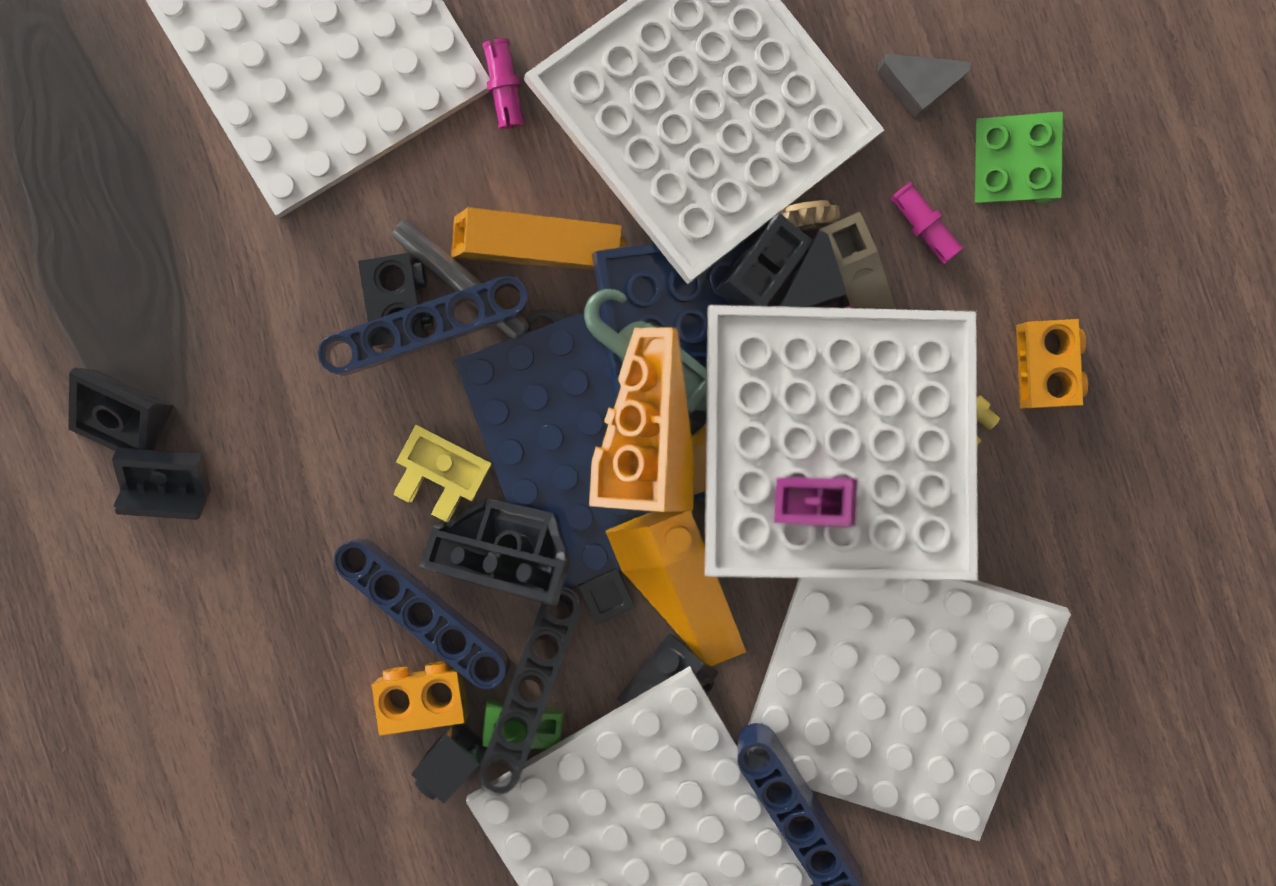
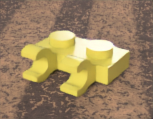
[393,425,493,522]

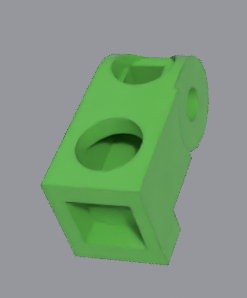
[482,699,564,750]

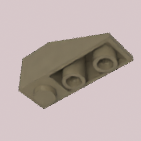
[816,212,896,310]

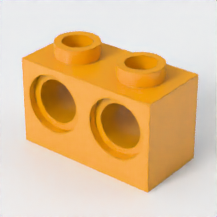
[1016,319,1088,409]
[372,661,470,736]

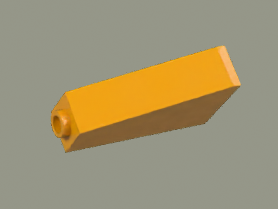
[451,207,626,270]

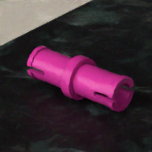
[482,38,525,130]
[890,182,964,265]

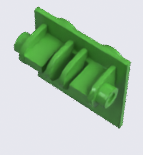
[975,111,1064,204]

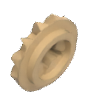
[774,200,841,231]

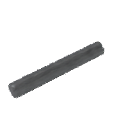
[392,219,529,339]

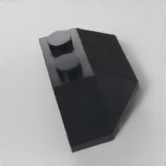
[420,498,570,606]

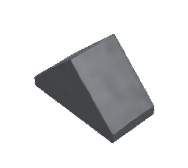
[877,53,971,119]

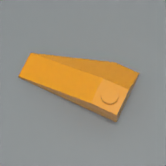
[590,328,695,511]
[605,511,746,666]

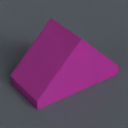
[774,478,858,528]

